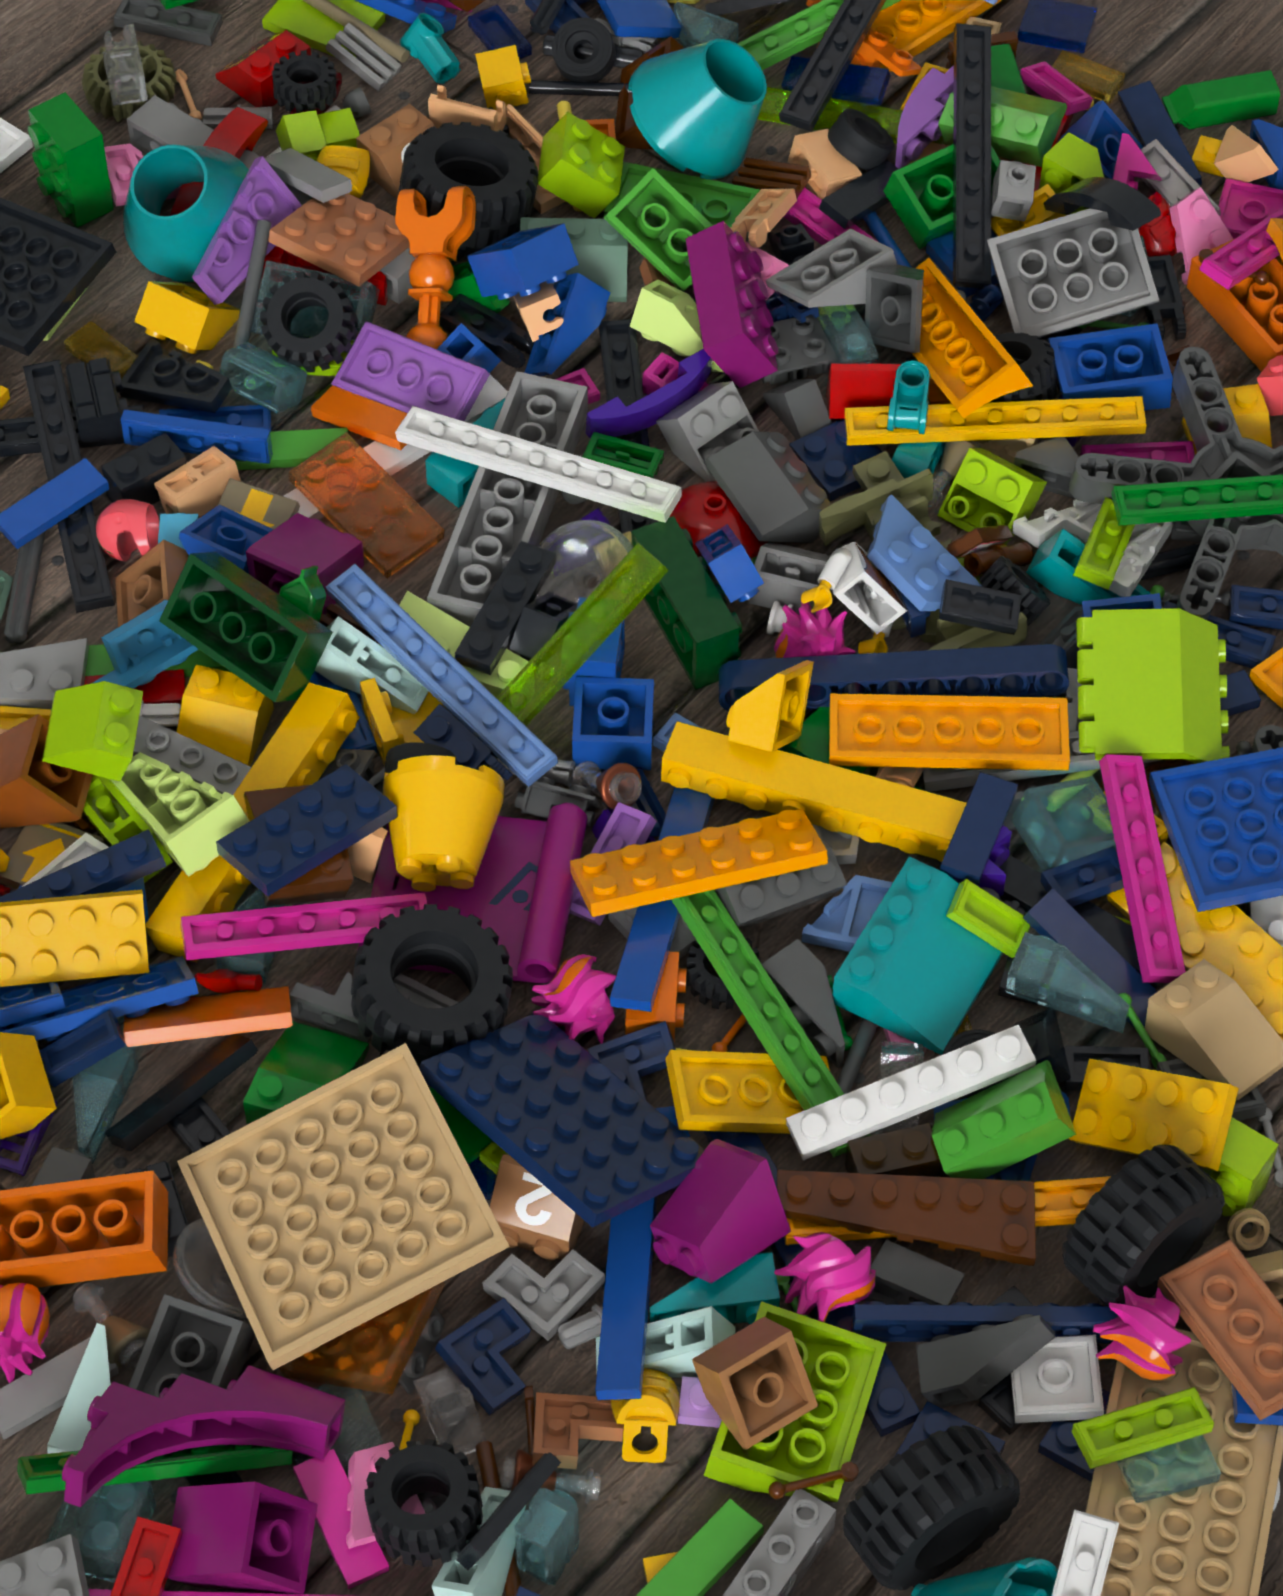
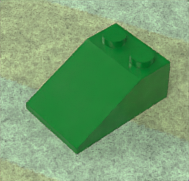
[243,1021,370,1125]

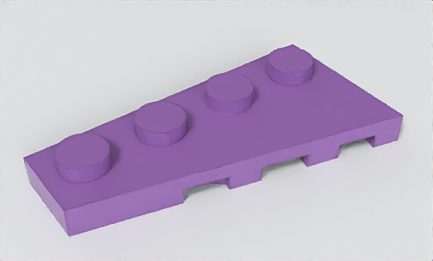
[192,156,302,305]

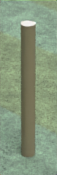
[302,0,410,63]

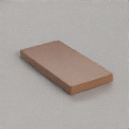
[1157,1239,1283,1421]

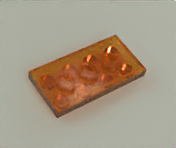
[289,432,445,579]

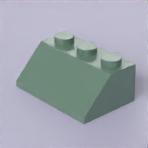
[520,217,628,302]

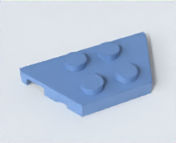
[867,494,983,612]
[801,875,893,952]

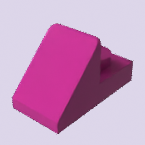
[1113,133,1162,190]

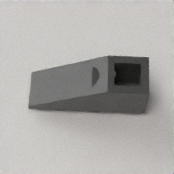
[761,939,845,1069]
[916,1314,1055,1408]

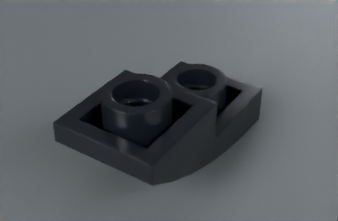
[768,223,814,266]

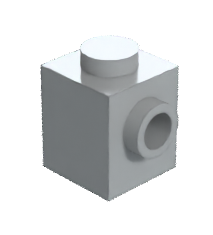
[991,160,1036,222]

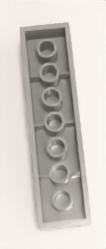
[427,371,588,627]

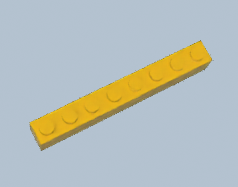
[145,682,360,963]
[661,721,967,862]

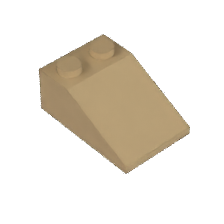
[1145,959,1283,1100]

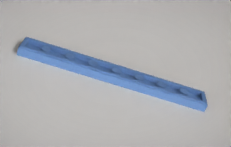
[326,564,558,787]

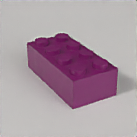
[685,221,779,388]

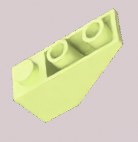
[630,279,724,373]

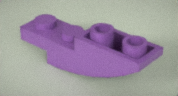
[895,65,954,169]

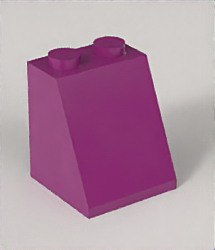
[246,513,364,615]
[650,1139,791,1284]
[168,1481,318,1594]

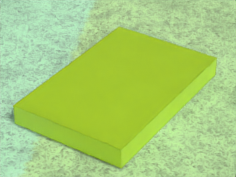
[262,0,386,57]

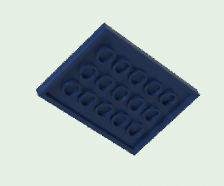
[419,1014,704,1228]

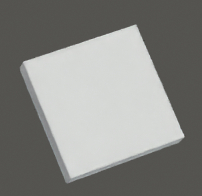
[1010,1335,1104,1423]

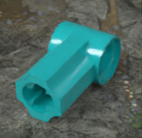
[400,13,461,84]

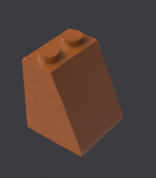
[0,714,93,828]

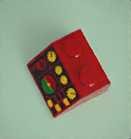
[215,30,311,107]

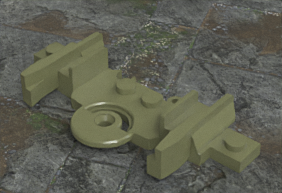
[819,451,1027,650]

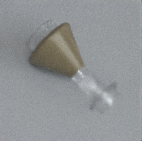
[928,441,981,507]
[73,1282,150,1371]

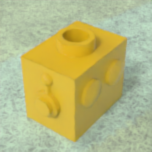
[475,45,531,110]

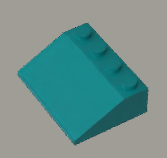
[832,857,1003,1055]

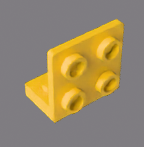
[360,678,446,767]

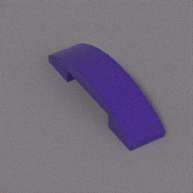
[585,349,713,438]

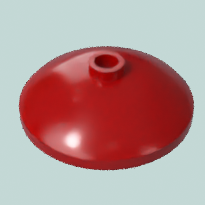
[669,481,768,570]

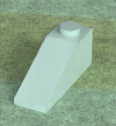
[315,616,429,714]
[596,1306,736,1378]
[47,1323,111,1454]
[432,1487,526,1596]

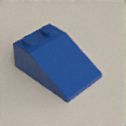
[1048,323,1173,411]

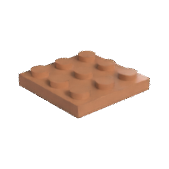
[268,194,410,287]

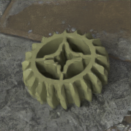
[82,40,177,122]

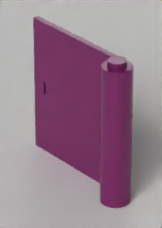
[358,803,588,983]

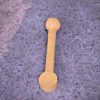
[175,69,202,121]

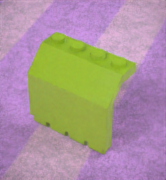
[1076,608,1230,764]

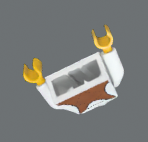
[801,542,907,654]

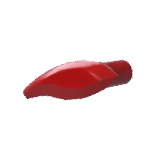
[194,969,263,994]

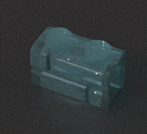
[219,342,308,414]
[515,1488,579,1585]

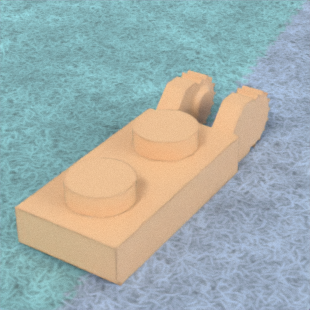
[730,188,797,248]

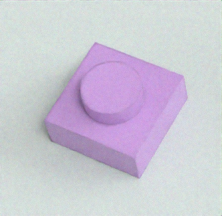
[677,1376,722,1428]

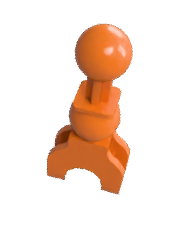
[395,186,476,349]

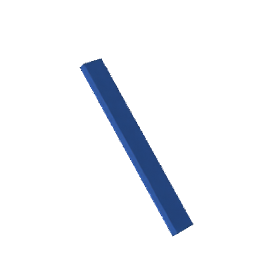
[610,787,715,1012]

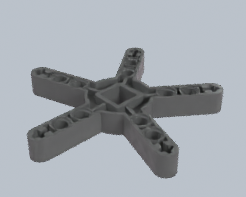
[1068,347,1283,620]

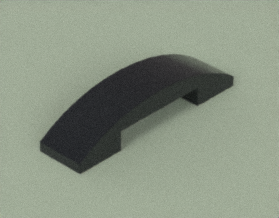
[1043,177,1161,231]

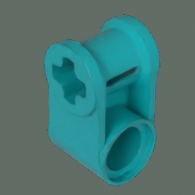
[887,361,930,434]
[892,442,944,479]

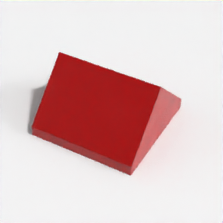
[826,364,901,419]

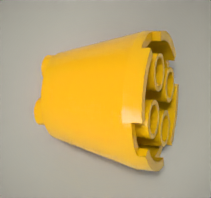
[383,755,505,892]

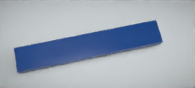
[595,1196,657,1400]

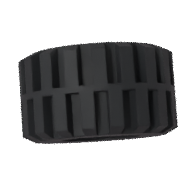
[260,271,358,372]
[990,332,1057,402]
[365,1439,483,1567]

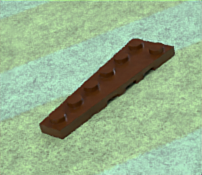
[776,1170,1036,1266]

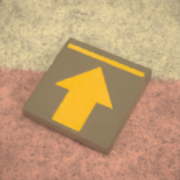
[217,478,300,529]
[0,823,105,889]

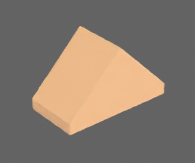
[1214,125,1278,183]

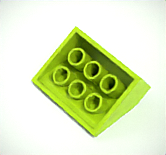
[704,1301,886,1502]

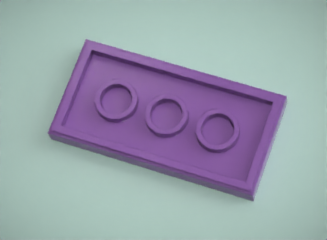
[331,321,490,421]

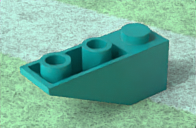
[425,398,505,508]
[649,1252,780,1324]

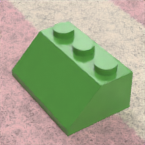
[938,86,1067,167]
[604,168,713,292]
[932,1060,1077,1179]

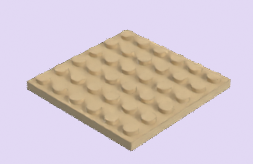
[177,1043,510,1370]

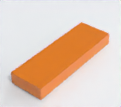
[311,385,408,450]

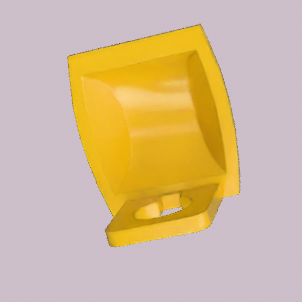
[317,145,370,198]
[611,1368,680,1463]

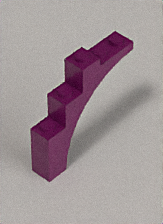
[62,1365,346,1507]

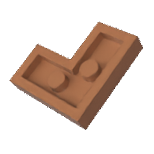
[532,1392,623,1469]

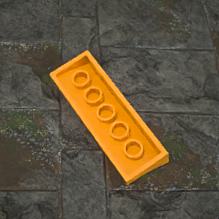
[912,258,1033,419]

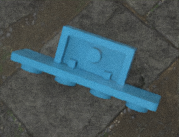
[91,600,199,688]

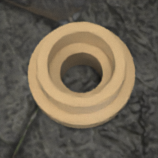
[1227,1208,1270,1251]

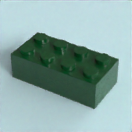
[631,516,742,690]
[159,552,333,702]

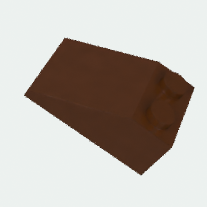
[244,785,354,906]

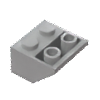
[656,381,759,482]
[749,542,833,615]

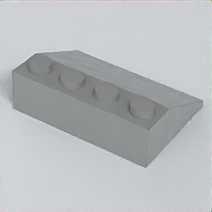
[987,208,1159,337]

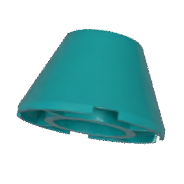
[628,39,767,179]
[123,145,249,282]

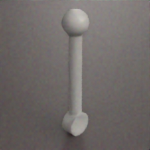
[1256,1107,1283,1188]

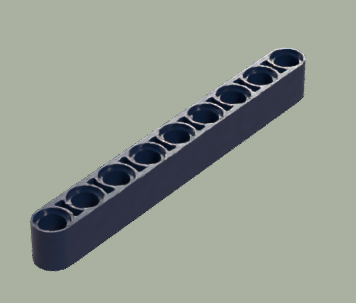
[718,644,1069,711]

